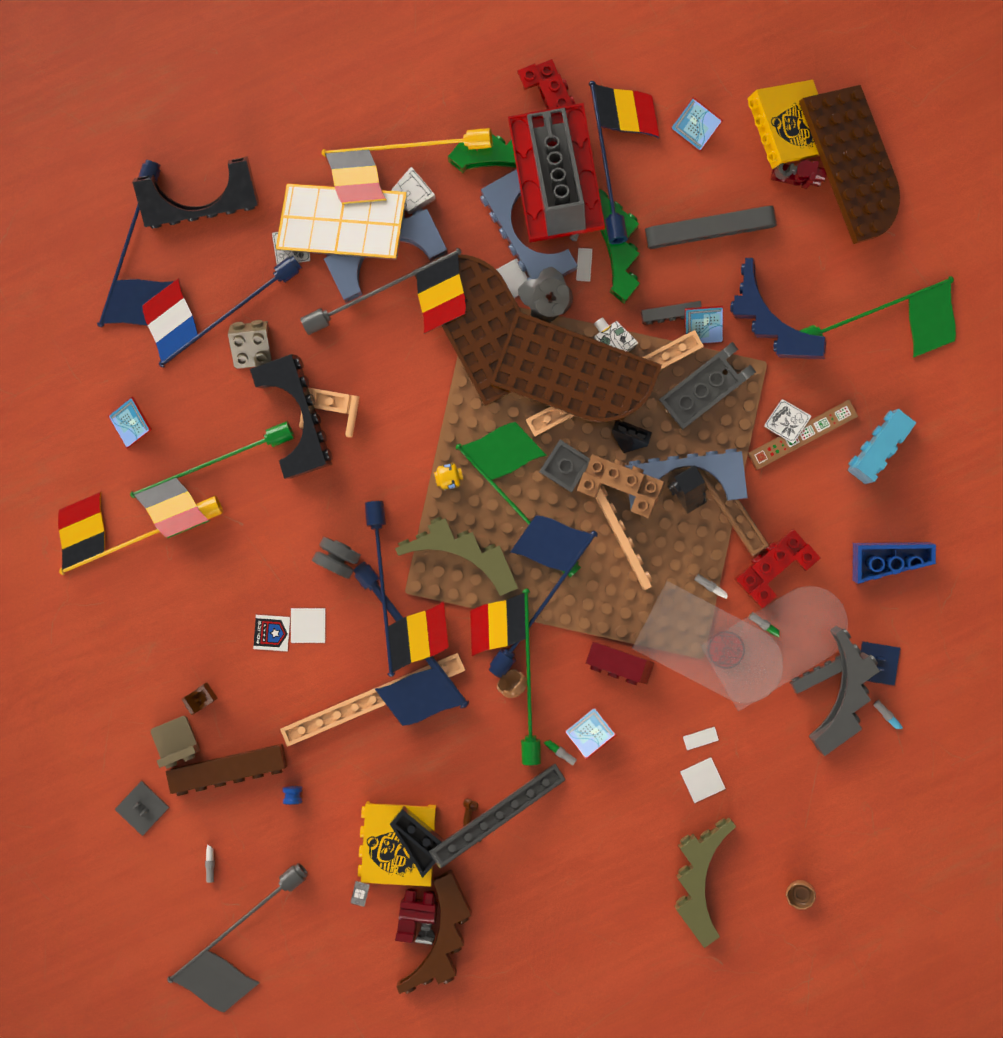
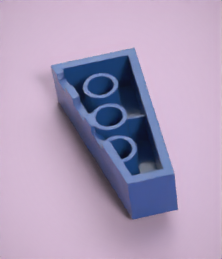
[852,542,936,584]

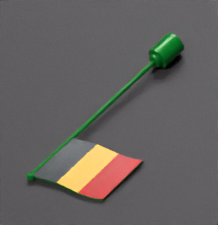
[130,421,295,538]
[470,589,541,765]

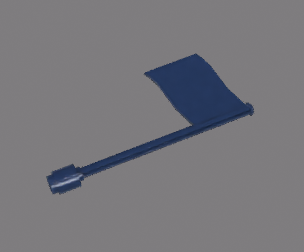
[353,561,469,726]

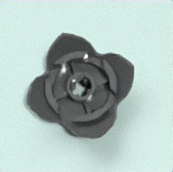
[518,267,573,323]

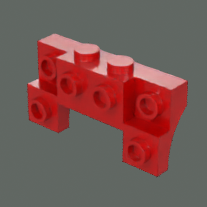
[517,59,575,109]
[735,529,821,608]

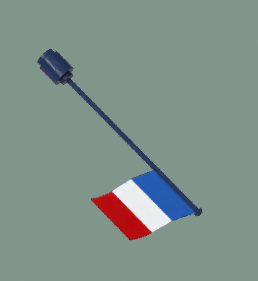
[142,256,302,368]

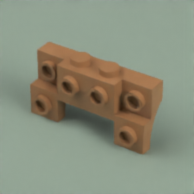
[577,455,666,518]

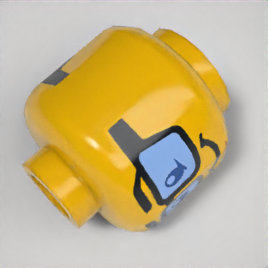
[434,463,463,490]

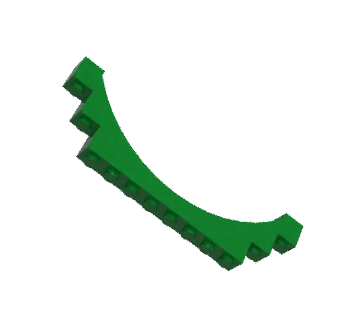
[448,134,640,304]

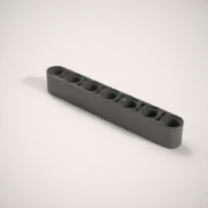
[645,206,777,249]

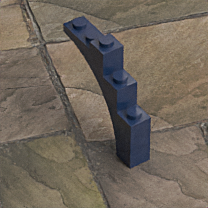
[730,258,827,359]

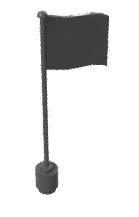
[167,863,308,1012]

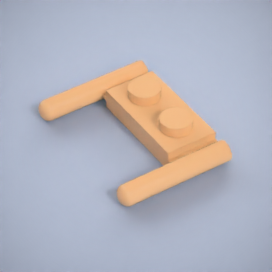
[299,388,360,438]

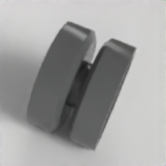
[311,536,361,579]

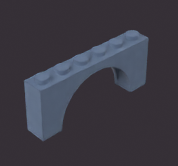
[480,169,578,280]
[324,209,448,303]
[625,449,748,508]

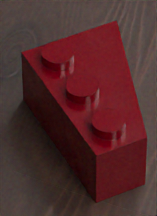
[585,642,655,686]

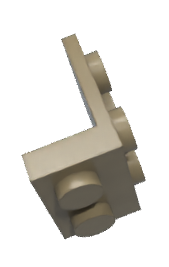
[228,320,272,369]
[151,716,200,769]

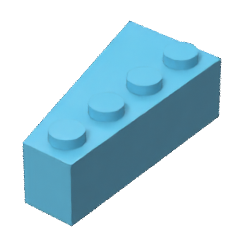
[847,409,916,484]

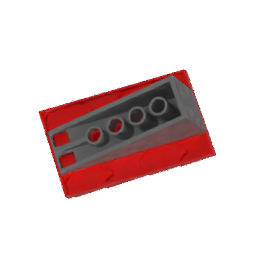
[508,103,605,243]

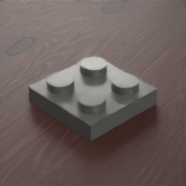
[539,440,590,493]

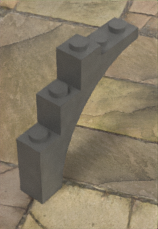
[809,626,880,756]

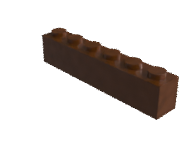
[165,744,287,796]

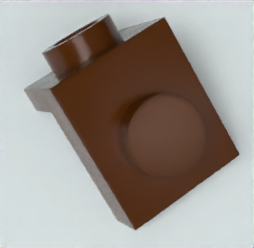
[182,683,218,715]

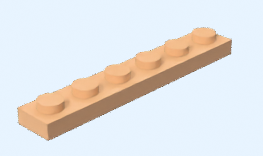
[596,486,653,590]

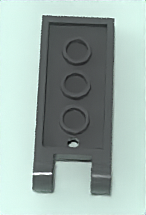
[659,342,756,430]

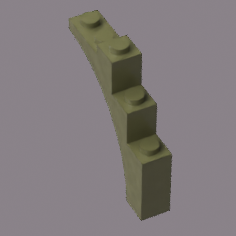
[395,517,518,596]
[675,817,736,948]

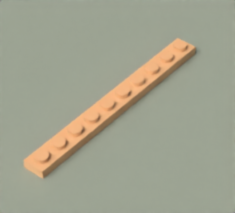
[526,330,704,437]
[280,653,465,747]

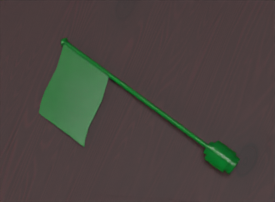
[799,276,956,358]
[455,422,581,578]

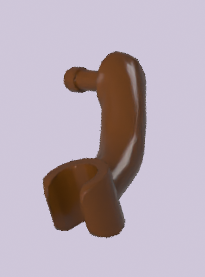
[463,798,482,842]

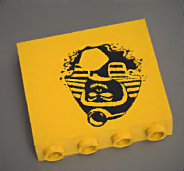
[747,80,819,169]
[358,801,436,887]

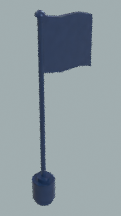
[97,160,174,327]
[489,515,598,678]

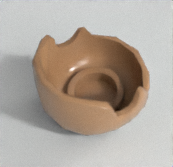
[497,669,527,698]
[785,880,816,910]

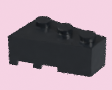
[667,465,707,514]
[390,806,444,878]

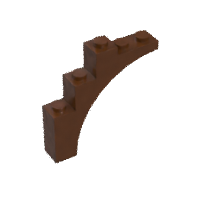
[396,870,471,994]

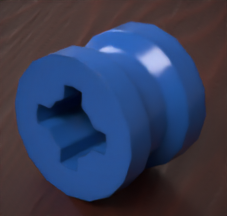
[283,786,302,805]

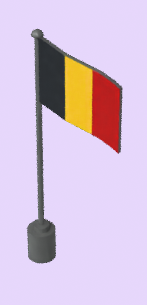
[300,248,466,335]

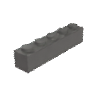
[641,301,702,325]
[790,655,842,694]

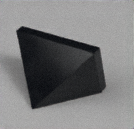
[612,420,652,453]

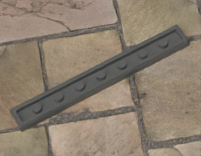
[429,764,566,868]

